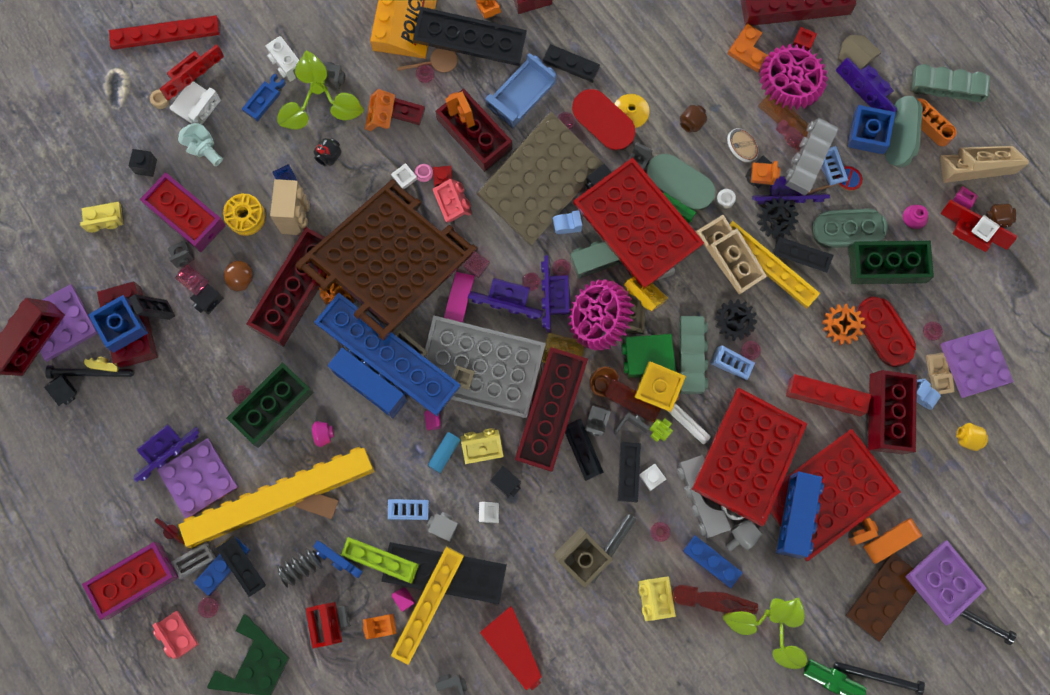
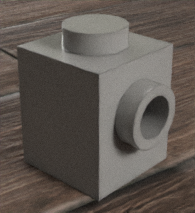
[426,512,459,543]

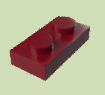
[391,98,425,126]

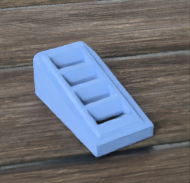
[821,146,848,186]
[710,346,755,380]
[388,499,429,520]

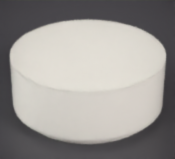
[716,189,736,209]

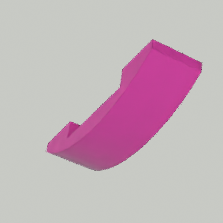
[444,272,475,323]

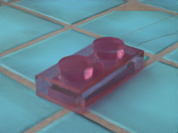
[175,264,209,295]

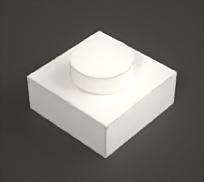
[391,163,417,189]
[971,215,1000,242]
[639,464,666,491]
[479,502,499,523]

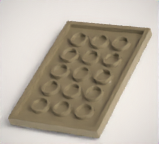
[476,112,603,245]

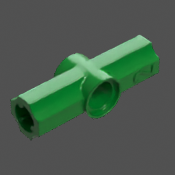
[803,659,867,695]

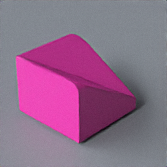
[391,587,416,612]

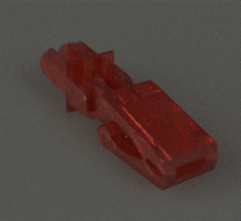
[672,585,758,614]

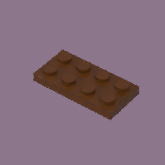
[845,553,917,642]

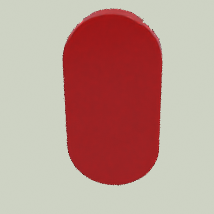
[572,89,636,150]
[856,296,916,367]

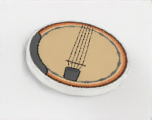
[727,128,759,162]

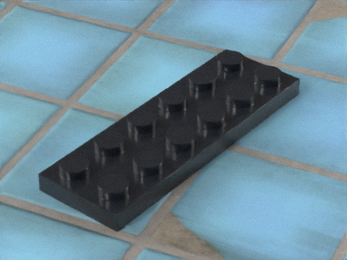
[413,7,527,66]
[381,542,507,604]

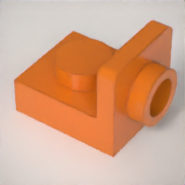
[751,161,781,185]
[849,517,878,546]

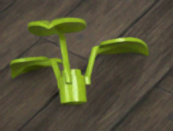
[277,50,364,130]
[722,597,807,669]

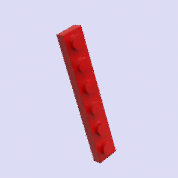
[109,15,220,50]

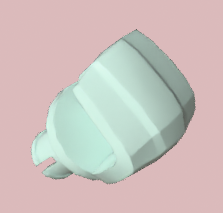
[178,123,223,166]

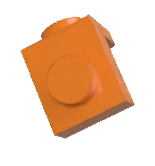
[475,0,501,19]
[363,614,397,640]

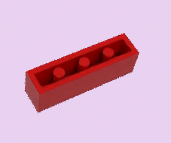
[786,374,871,417]

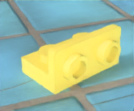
[80,202,124,233]
[461,428,504,464]
[639,576,676,621]

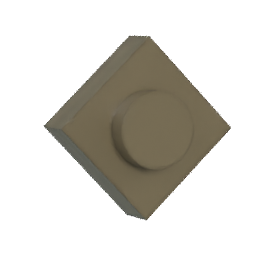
[452,365,475,390]

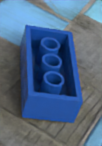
[327,348,407,419]
[776,471,824,559]

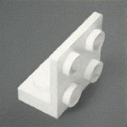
[170,82,221,124]

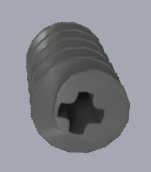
[277,548,323,588]

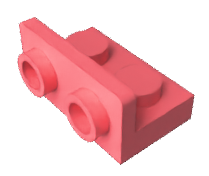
[433,179,472,223]
[152,611,199,659]

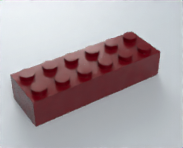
[740,0,856,26]
[246,227,327,347]
[515,347,588,472]

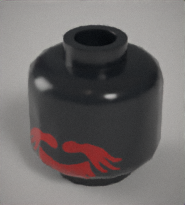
[314,138,342,166]

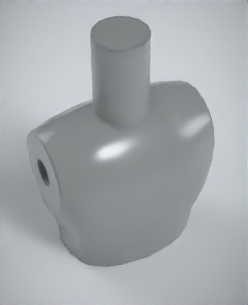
[726,520,763,551]

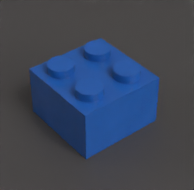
[847,105,896,155]
[88,295,148,353]

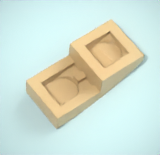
[926,353,955,394]

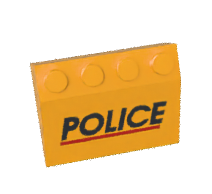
[370,0,437,59]

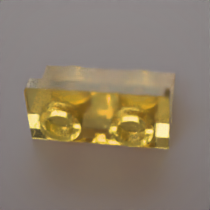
[542,333,584,363]

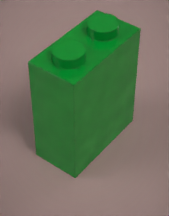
[621,334,676,379]

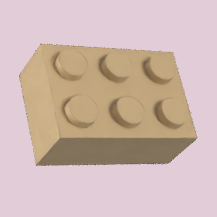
[270,179,310,235]

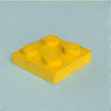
[624,277,668,312]
[634,361,686,412]

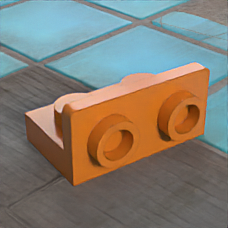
[364,89,395,131]
[445,91,475,128]

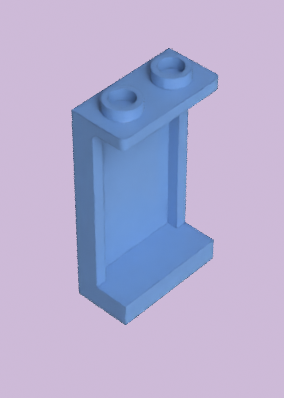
[485,53,557,128]

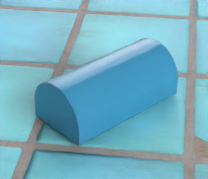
[428,432,461,474]

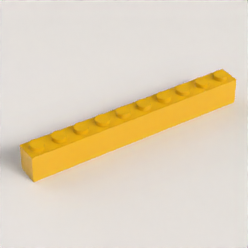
[178,447,375,549]

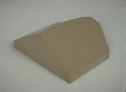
[838,35,881,70]

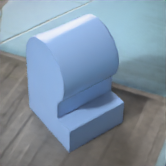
[552,210,582,234]
[917,379,941,410]

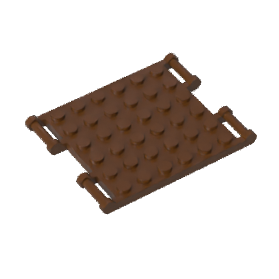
[296,179,478,341]

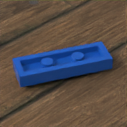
[682,535,743,589]
[194,537,251,596]

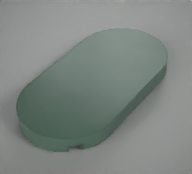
[885,96,923,168]
[647,154,715,211]
[812,209,888,248]

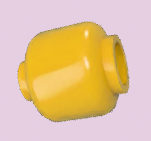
[956,423,988,451]

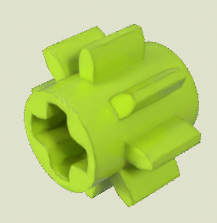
[649,418,673,442]

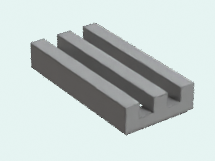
[171,542,216,580]

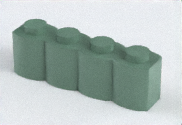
[911,64,990,102]
[679,316,708,394]

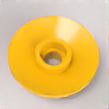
[615,94,650,128]

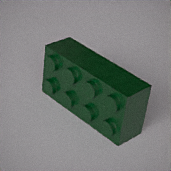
[849,240,934,284]
[226,362,314,448]

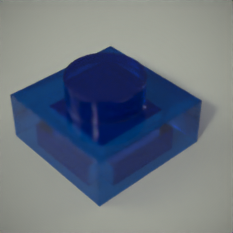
[272,164,297,181]

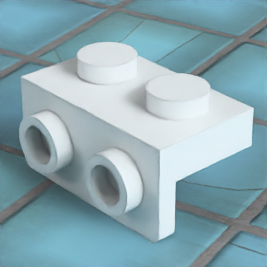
[265,36,299,82]

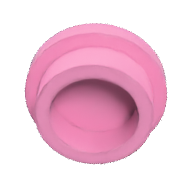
[414,164,433,182]

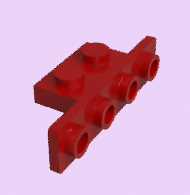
[160,44,224,101]
[941,200,1017,252]

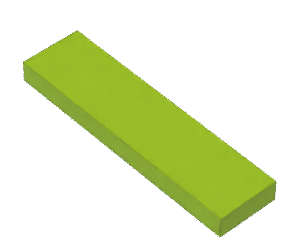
[340,537,419,583]

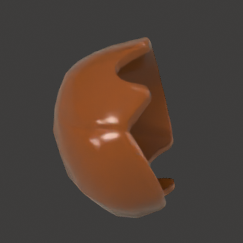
[224,260,253,291]
[589,366,619,397]

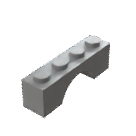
[677,455,731,539]

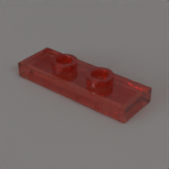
[603,379,661,423]

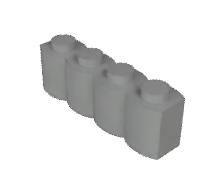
[785,118,838,195]

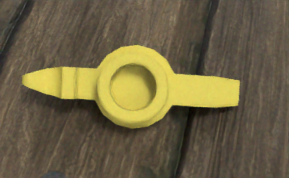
[84,357,119,372]

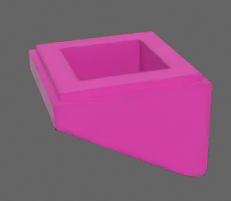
[953,186,978,209]
[424,410,441,431]

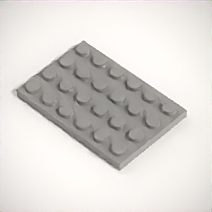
[425,315,546,418]

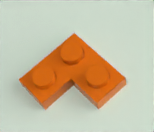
[728,23,768,72]

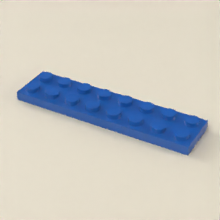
[314,293,461,417]

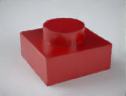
[792,27,817,51]
[432,166,452,187]

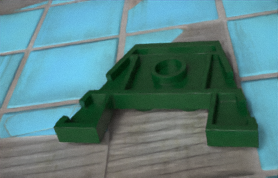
[207,614,290,695]

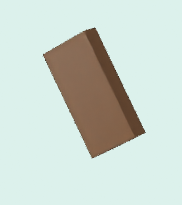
[295,494,339,519]

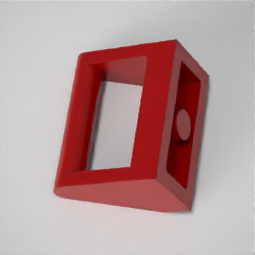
[305,602,342,649]

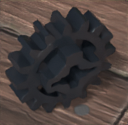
[757,198,799,239]
[715,299,757,341]

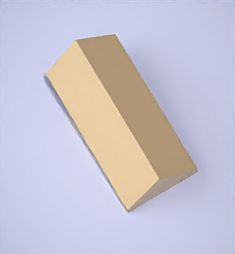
[940,146,1029,183]
[695,215,767,294]

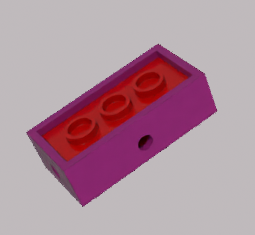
[140,172,226,253]
[82,542,179,620]

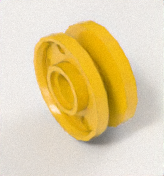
[223,193,266,236]

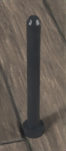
[45,365,134,379]
[960,609,1017,645]
[833,662,925,695]

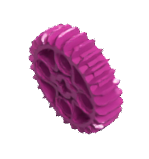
[759,44,828,110]
[568,279,634,351]

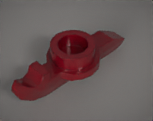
[154,518,185,544]

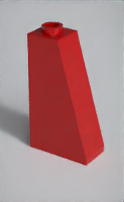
[479,606,542,691]

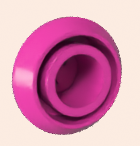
[903,205,929,229]
[312,421,334,447]

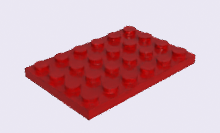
[573,157,704,289]
[691,387,808,527]
[770,429,901,562]

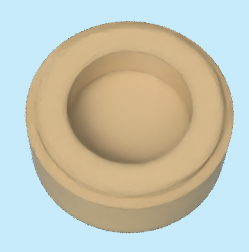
[150,89,170,109]

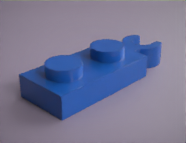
[242,74,286,122]
[313,540,363,578]

